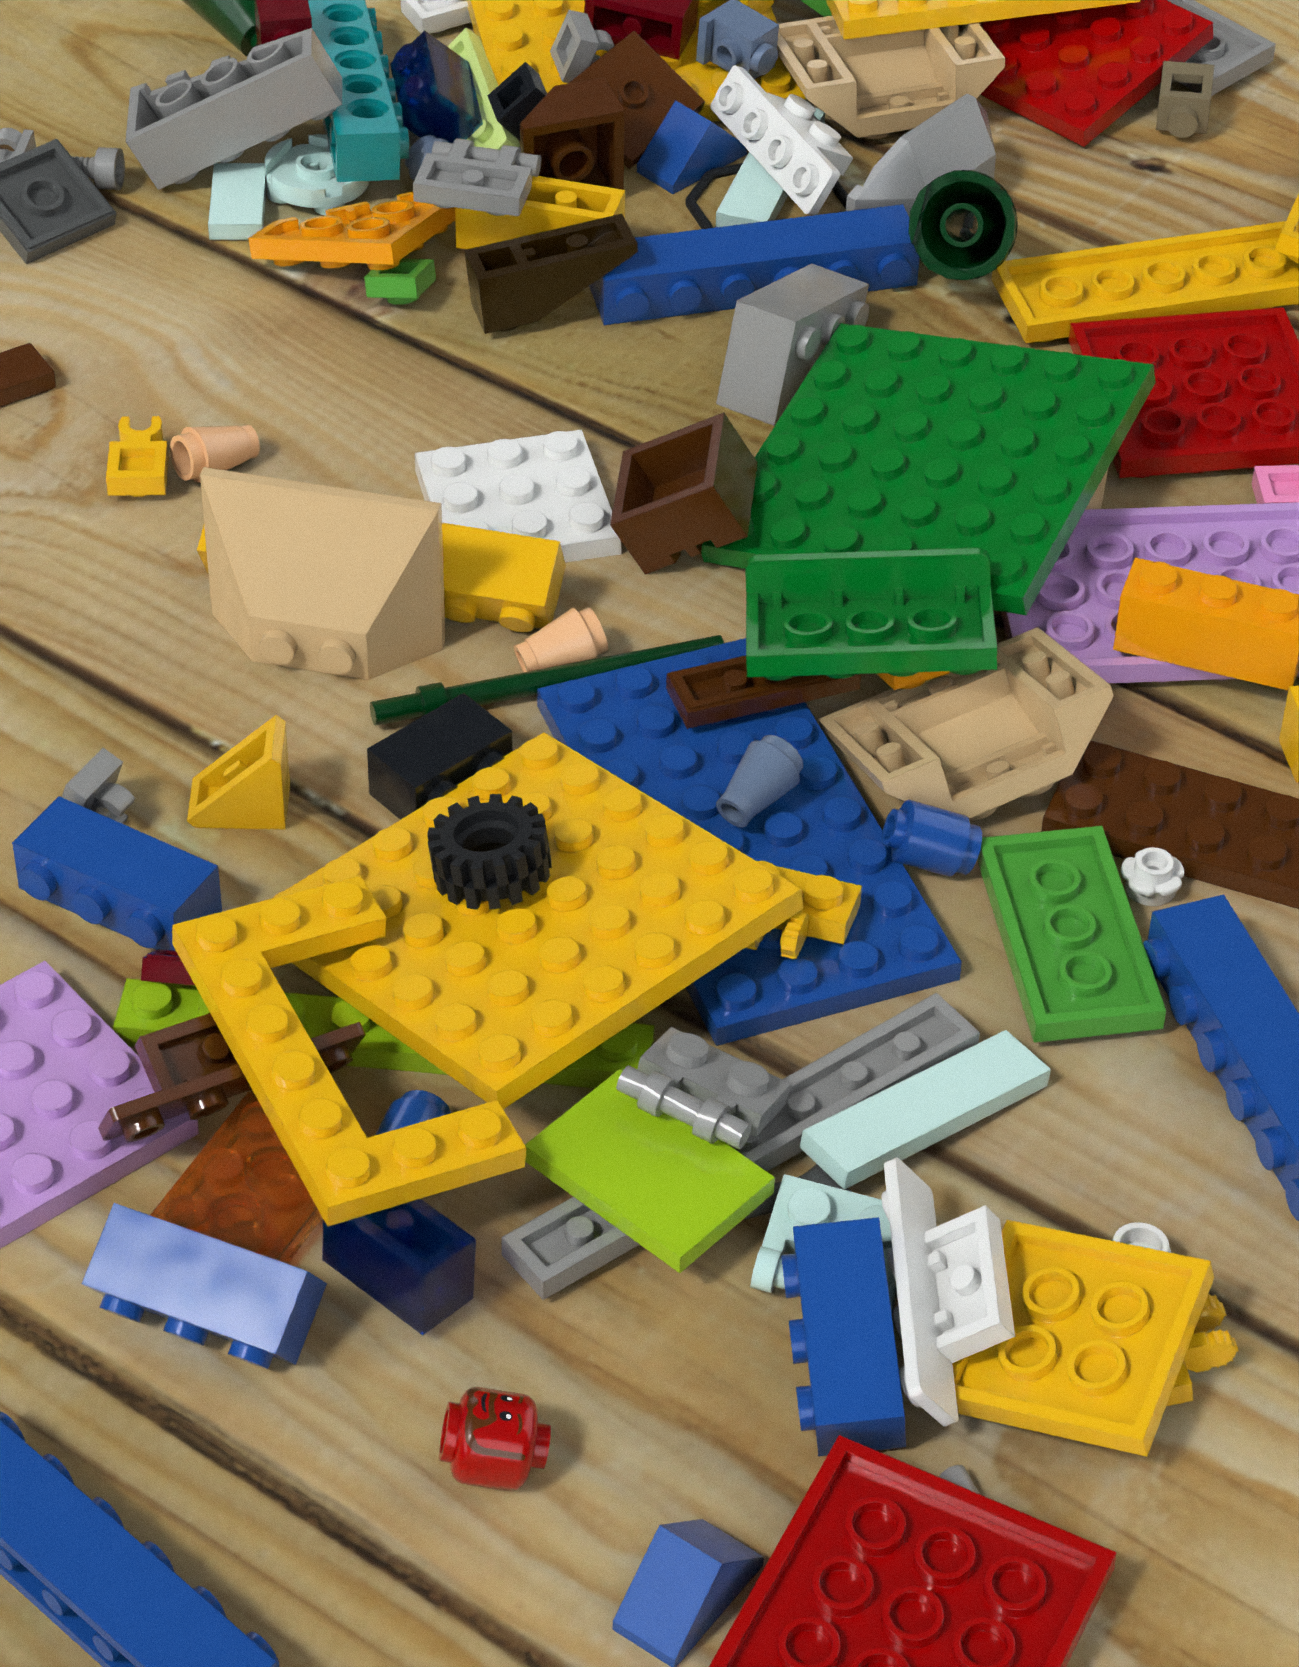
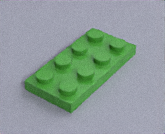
[977,826,1166,1043]

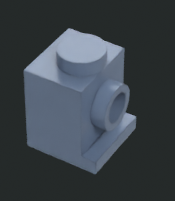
[696,0,779,80]

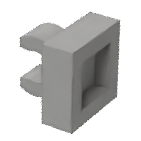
[550,10,615,83]
[62,748,135,824]

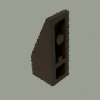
[464,214,638,334]

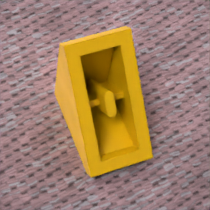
[187,715,290,830]

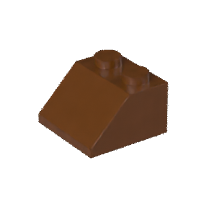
[520,77,625,190]

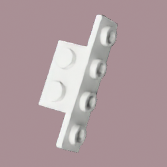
[710,65,853,216]
[881,1157,1015,1427]

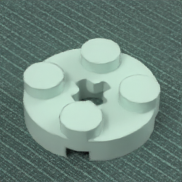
[264,134,369,216]

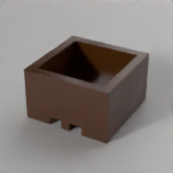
[610,412,758,574]

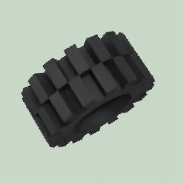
[427,794,552,910]

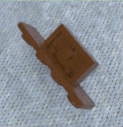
[98,1013,366,1142]

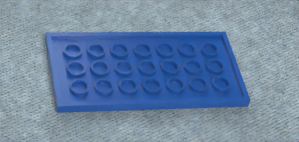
[537,638,962,1046]

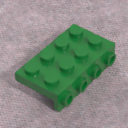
[745,548,997,681]

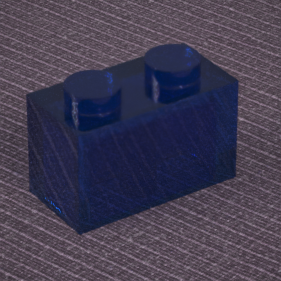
[390,30,483,143]
[322,1199,476,1335]

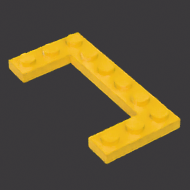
[172,875,527,1227]

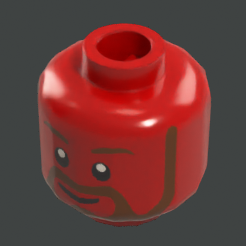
[439,1387,551,1491]

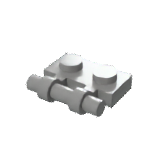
[413,138,541,216]
[616,1027,791,1149]

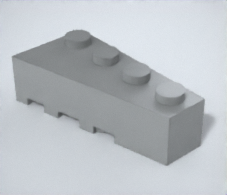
[125,28,342,190]

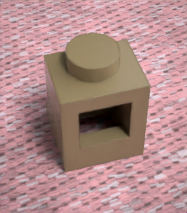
[1156,61,1215,138]

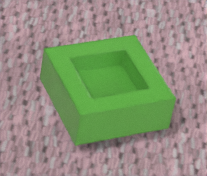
[364,259,436,304]

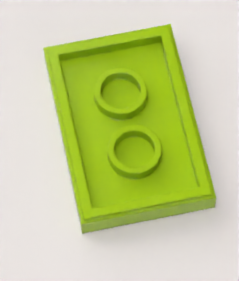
[525,1069,775,1273]

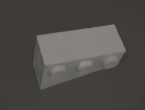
[716,263,869,426]

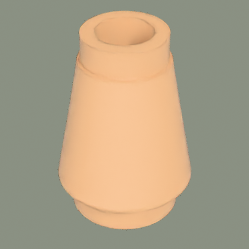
[170,424,260,483]
[514,607,608,672]

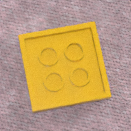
[952,1220,1214,1457]

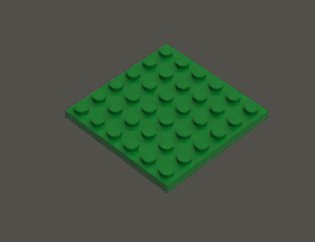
[701,323,1156,615]

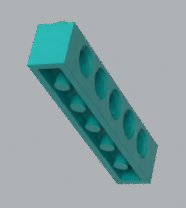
[308,0,409,182]

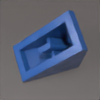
[637,100,747,194]
[612,1519,764,1667]

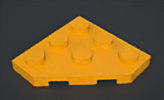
[248,191,455,270]

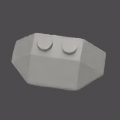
[846,94,996,216]

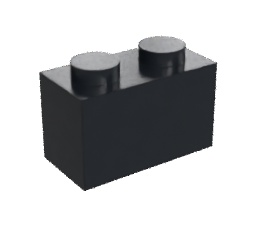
[367,693,513,820]

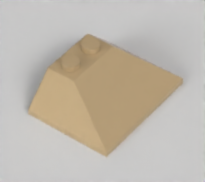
[777,16,1005,139]
[200,467,445,680]
[818,627,1114,821]

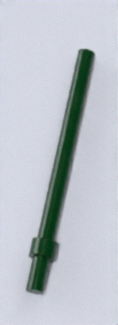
[370,635,724,726]

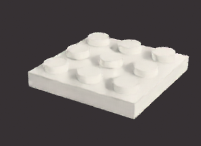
[415,429,621,562]

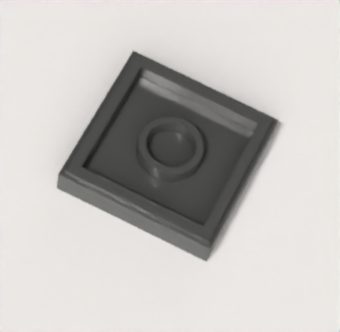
[0,139,117,264]

